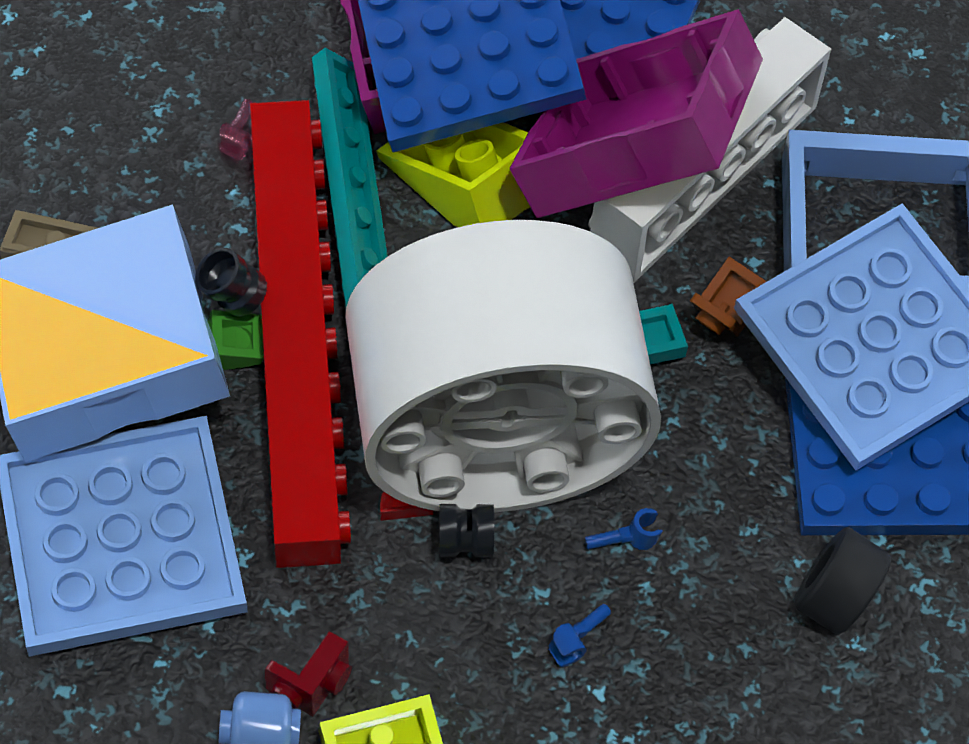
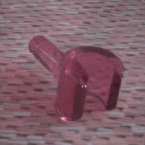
[219,99,253,160]

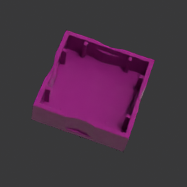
[510,9,763,218]

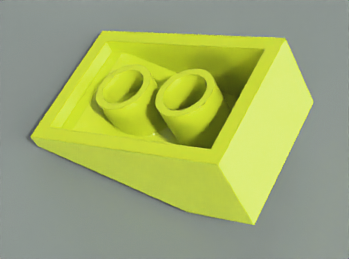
[376,122,530,227]

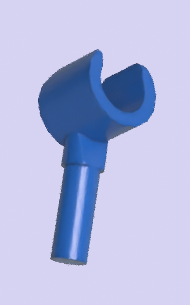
[585,508,663,550]
[549,604,611,667]

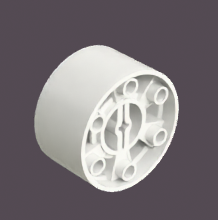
[345,220,661,513]

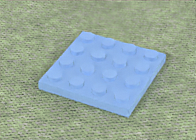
[734,203,969,470]
[0,416,248,657]

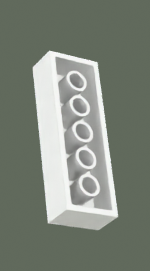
[588,17,831,284]

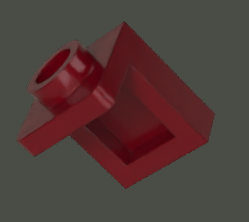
[264,631,352,717]

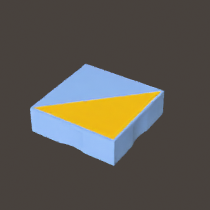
[0,204,230,463]

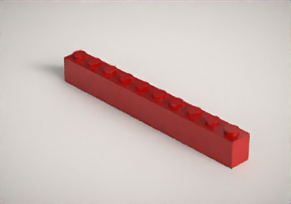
[250,100,351,568]

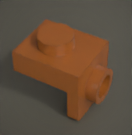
[690,256,767,337]

